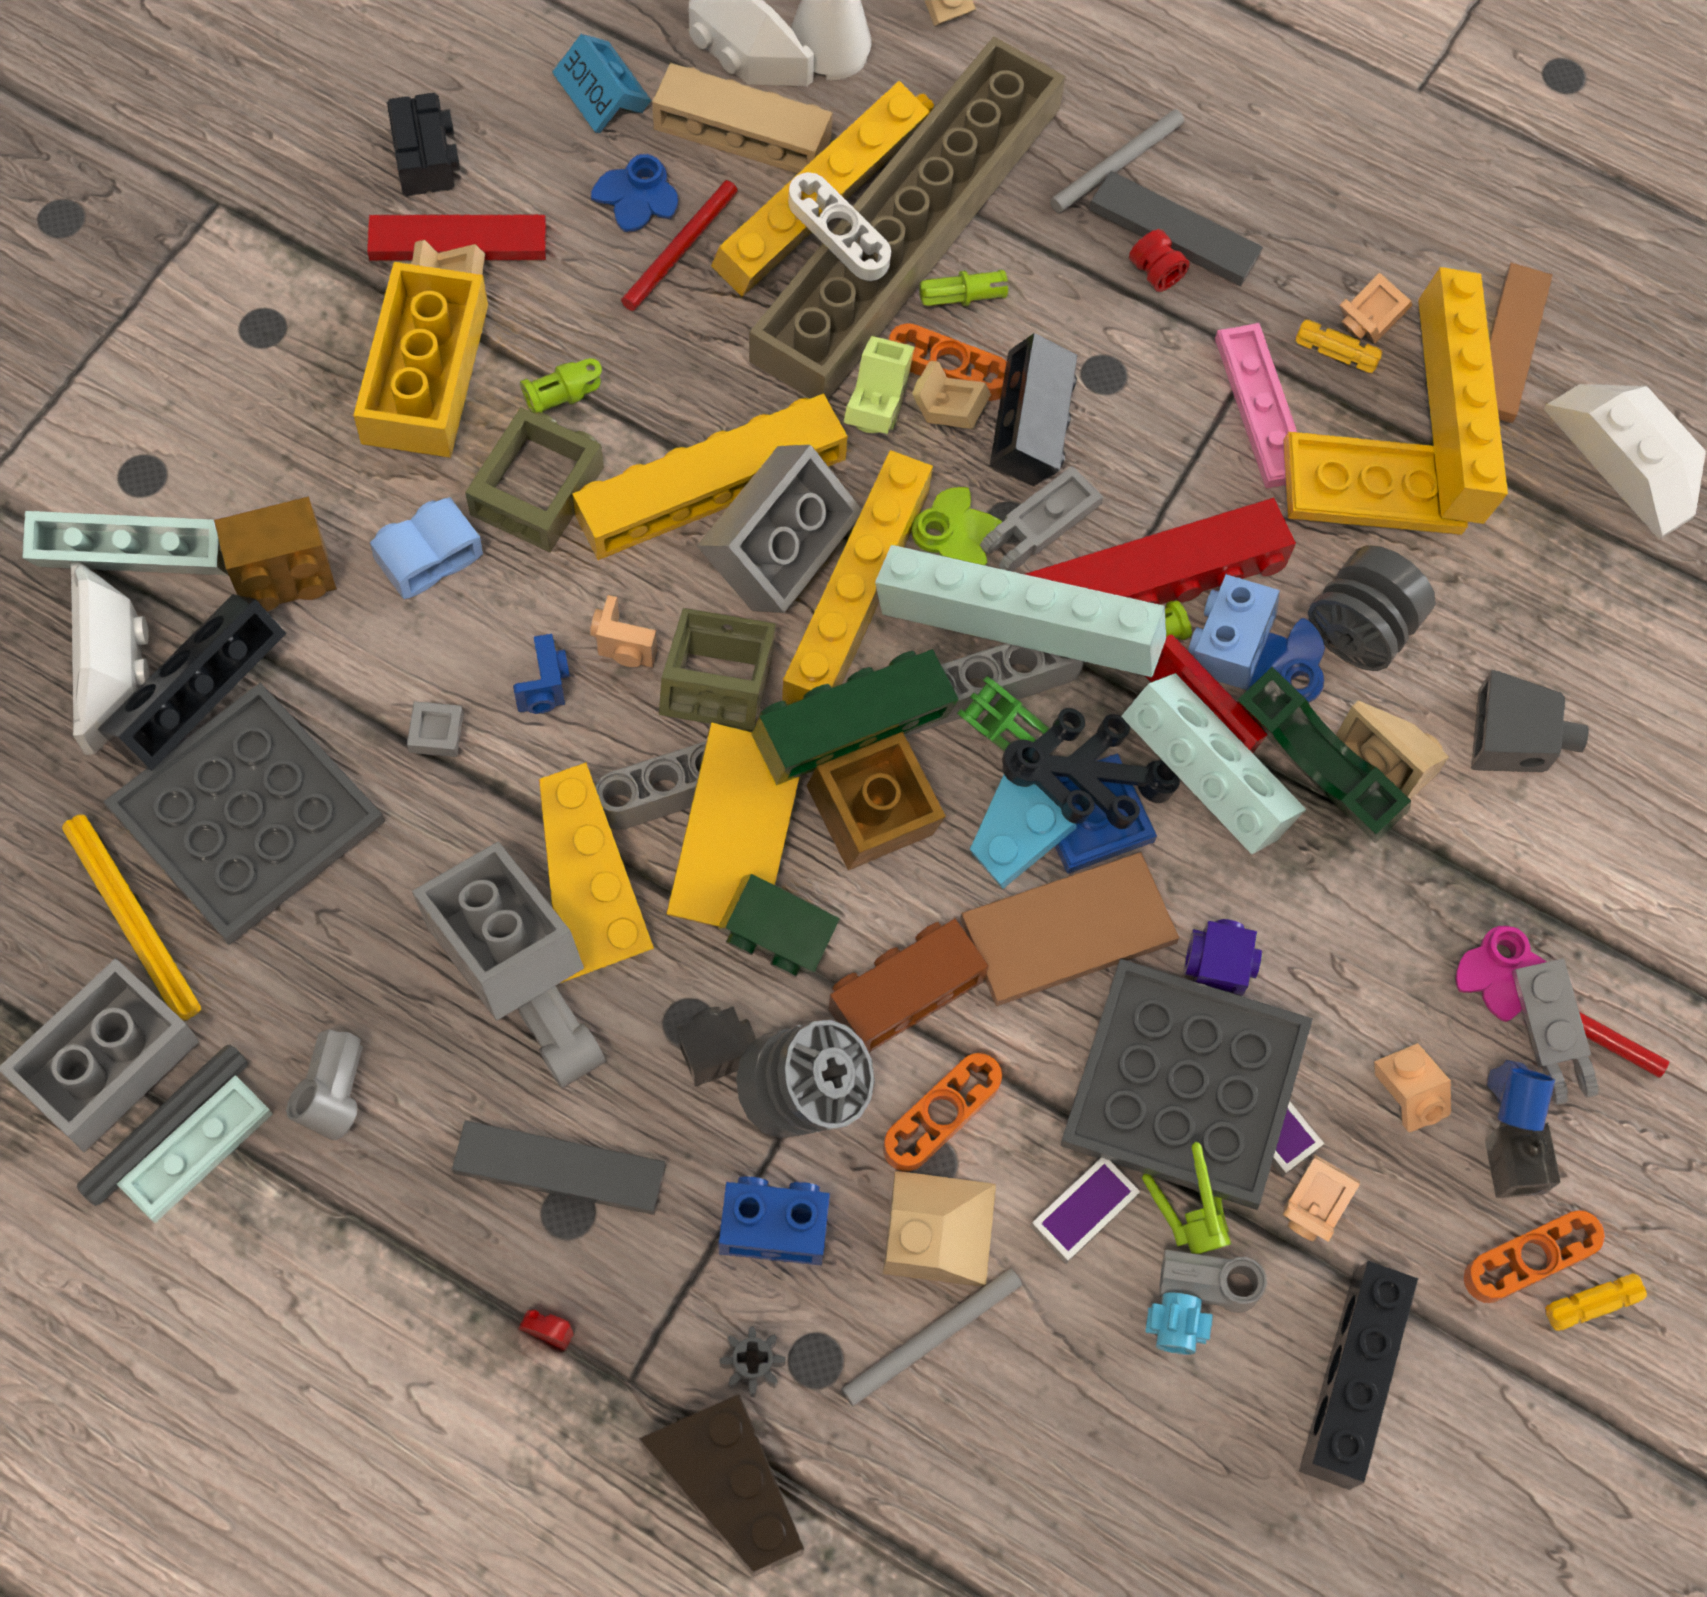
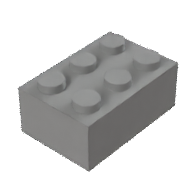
[697,445,862,613]
[412,841,584,1021]
[0,958,199,1152]

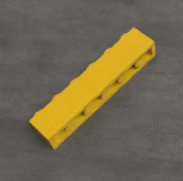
[711,81,930,297]
[1418,267,1508,524]
[572,393,848,560]
[782,450,933,705]

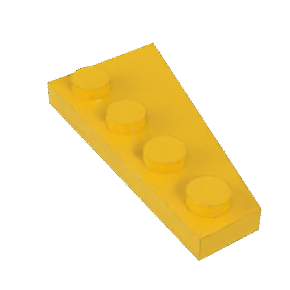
[539,763,654,983]

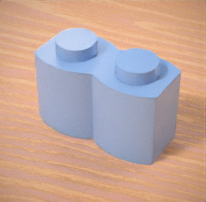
[370,497,483,599]

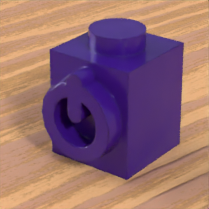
[1184,919,1262,996]

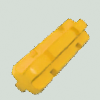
[1296,319,1382,373]
[1545,1273,1647,1331]

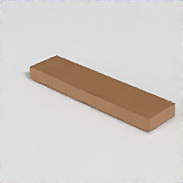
[1489,262,1553,423]

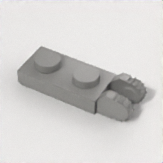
[980,466,1103,572]
[1512,958,1599,1105]

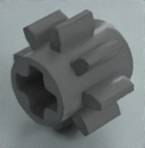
[719,1326,786,1398]

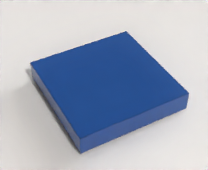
[1055,753,1157,874]

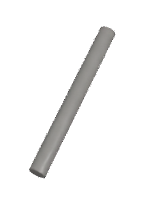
[1050,109,1184,213]
[841,1268,1022,1407]

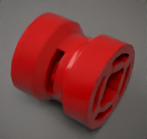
[1129,229,1190,292]

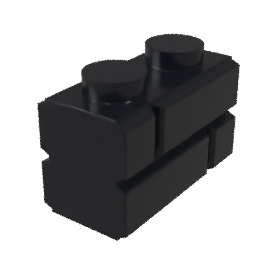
[387,92,461,196]

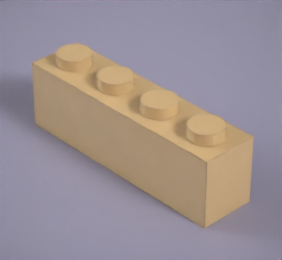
[652,63,832,174]

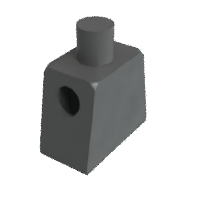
[1471,670,1589,772]

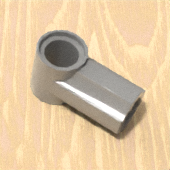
[517,986,606,1088]
[286,1029,363,1140]
[1159,1250,1267,1313]

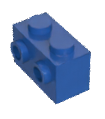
[719,1176,830,1266]

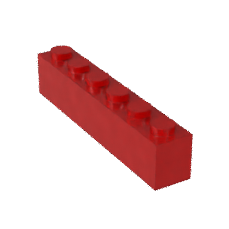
[1025,498,1296,605]

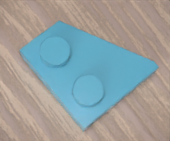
[970,774,1077,889]

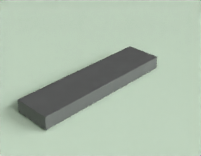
[1089,171,1263,286]
[452,1120,666,1215]

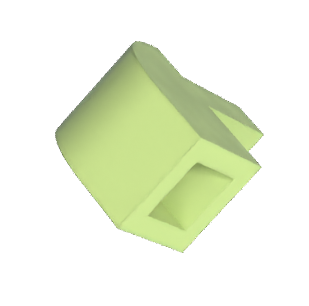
[843,336,914,434]

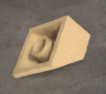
[1336,700,1449,800]
[883,1171,996,1287]

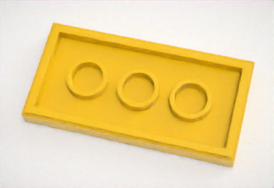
[1283,431,1468,535]
[666,723,800,927]

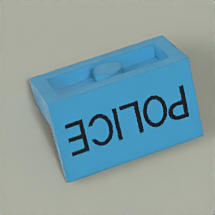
[552,34,652,133]

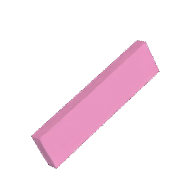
[1215,323,1297,489]

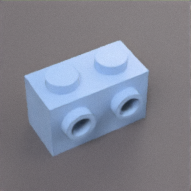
[1188,574,1280,690]

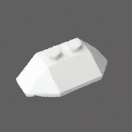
[689,0,814,86]
[1544,384,1706,540]
[70,562,150,755]

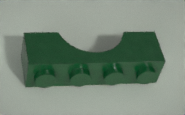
[1238,667,1411,843]

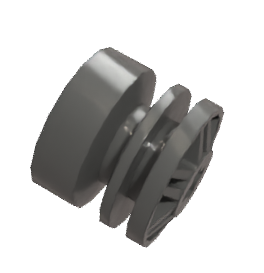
[1308,545,1436,671]
[736,1020,875,1138]

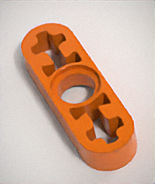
[889,323,1007,401]
[883,1053,1002,1172]
[1464,1210,1605,1303]

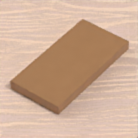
[960,852,1179,1007]

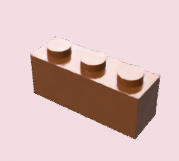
[828,919,989,1053]

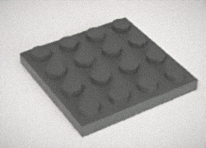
[103,682,385,945]
[1061,959,1313,1210]

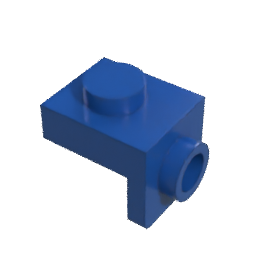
[513,634,570,714]

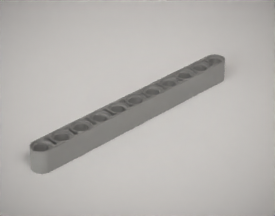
[596,643,1084,830]

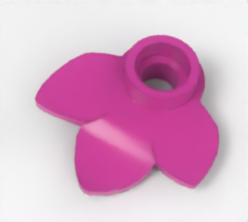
[1455,926,1547,1022]

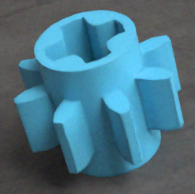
[1145,1293,1213,1355]

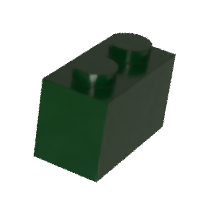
[718,874,840,977]

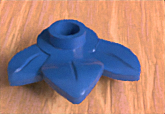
[591,154,678,232]
[1246,618,1325,703]

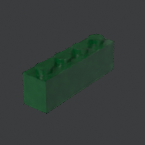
[751,649,959,785]

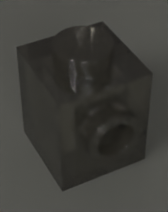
[676,1006,756,1087]
[1484,1122,1561,1198]

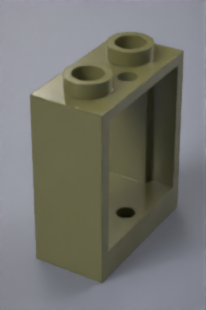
[465,407,604,553]
[659,608,776,731]

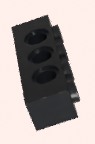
[97,594,287,771]
[1299,1261,1418,1490]

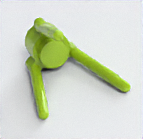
[1142,1142,1231,1254]

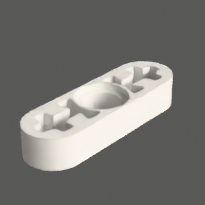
[788,172,891,281]

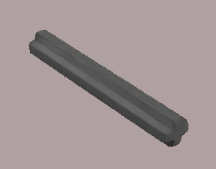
[76,1044,248,1206]

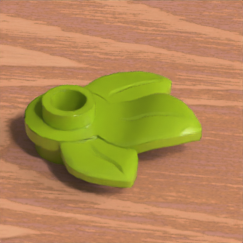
[911,487,1002,566]

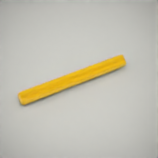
[62,814,201,1021]

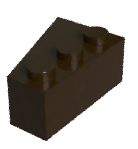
[638,1394,804,1578]

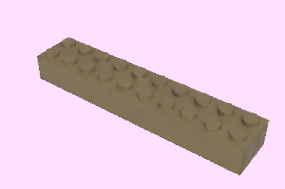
[749,36,1066,400]

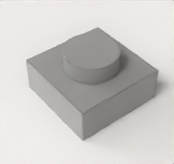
[407,701,464,757]

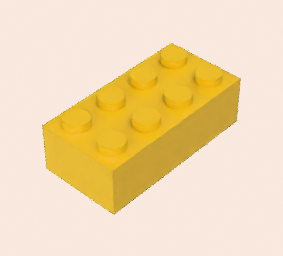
[353,262,488,458]

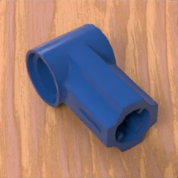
[1487,1060,1555,1131]

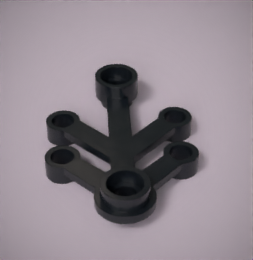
[1002,708,1180,829]

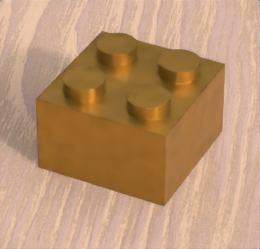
[214,496,337,611]
[806,732,946,871]

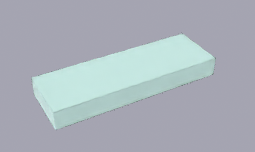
[117,1075,273,1223]

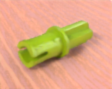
[919,269,1008,306]

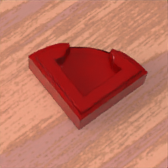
[518,1309,573,1351]

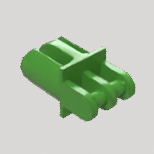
[957,676,1050,762]

